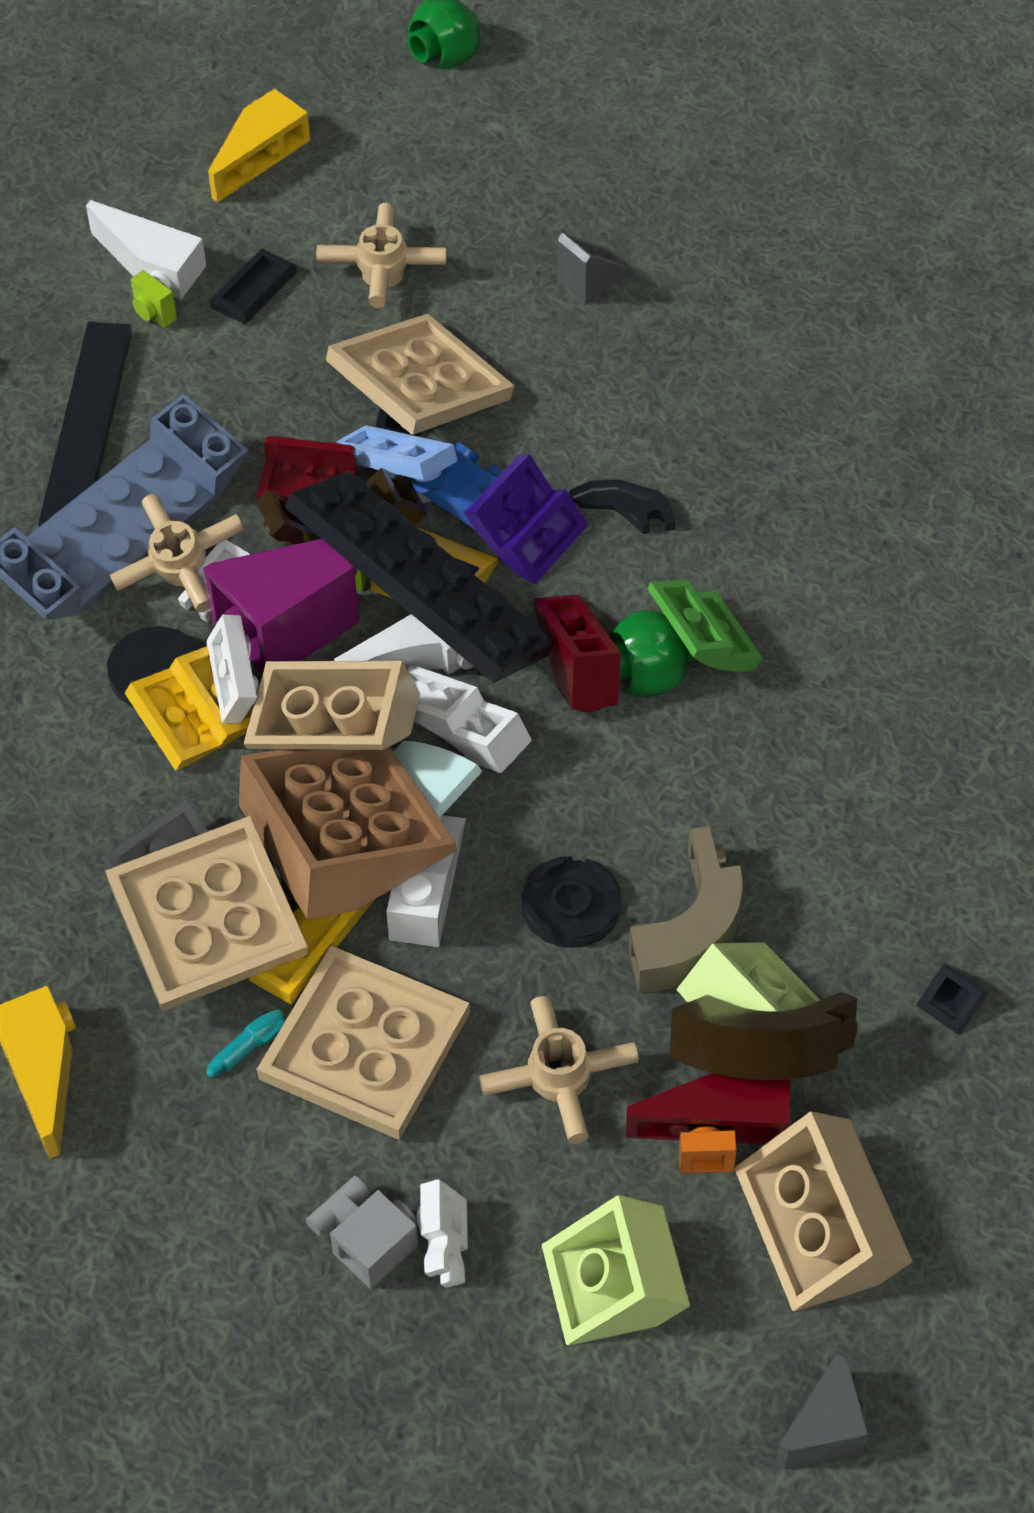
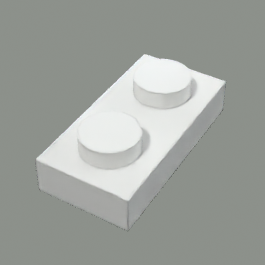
[207,614,259,724]

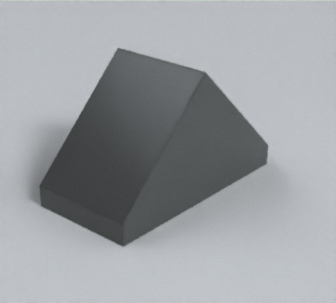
[557,233,636,304]
[775,1353,868,1470]

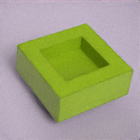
[130,270,177,328]

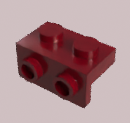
[256,436,358,500]

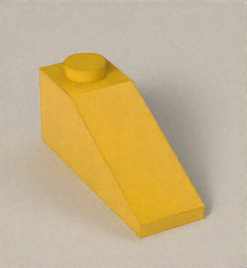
[208,88,311,203]
[0,985,76,1159]

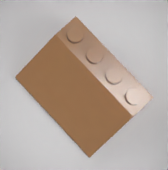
[239,747,456,919]

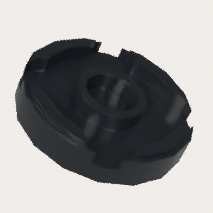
[107,626,199,708]
[521,856,621,948]

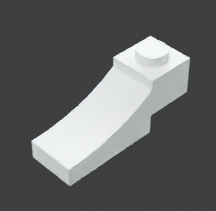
[334,614,474,675]
[407,665,532,773]

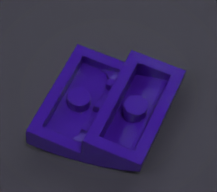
[464,454,588,584]

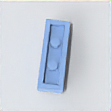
[336,425,458,482]

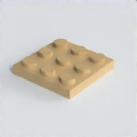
[326,314,515,435]
[105,816,308,1012]
[257,946,470,1140]

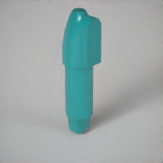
[206,1009,286,1078]

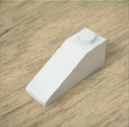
[86,200,206,300]
[386,815,466,947]

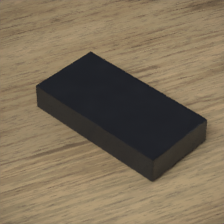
[210,248,297,325]

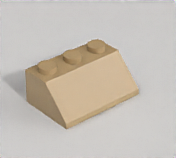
[243,661,420,750]
[734,1111,913,1312]

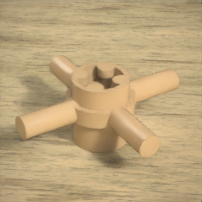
[316,203,447,308]
[110,494,245,613]
[479,996,639,1144]

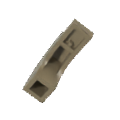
[629,826,743,994]

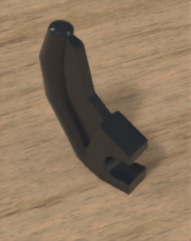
[568,479,675,534]

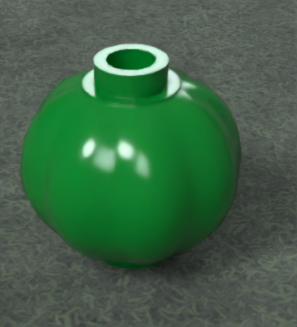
[407,0,480,69]
[610,610,695,697]

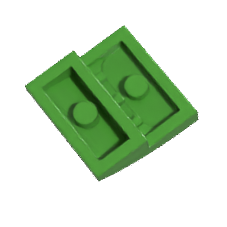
[647,579,763,672]

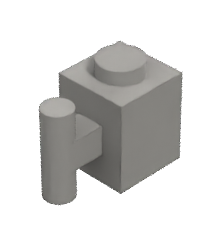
[305,1176,418,1289]

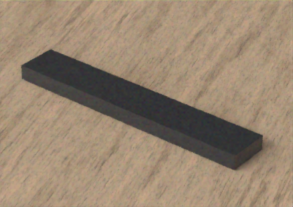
[38,322,132,527]

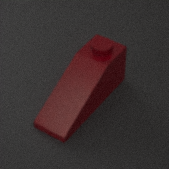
[533,594,621,712]
[626,1073,790,1145]

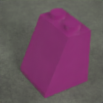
[203,539,360,675]

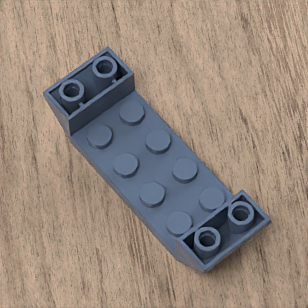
[0,393,249,620]

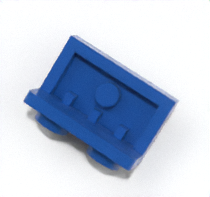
[411,439,503,530]

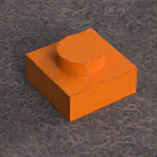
[679,1127,736,1174]

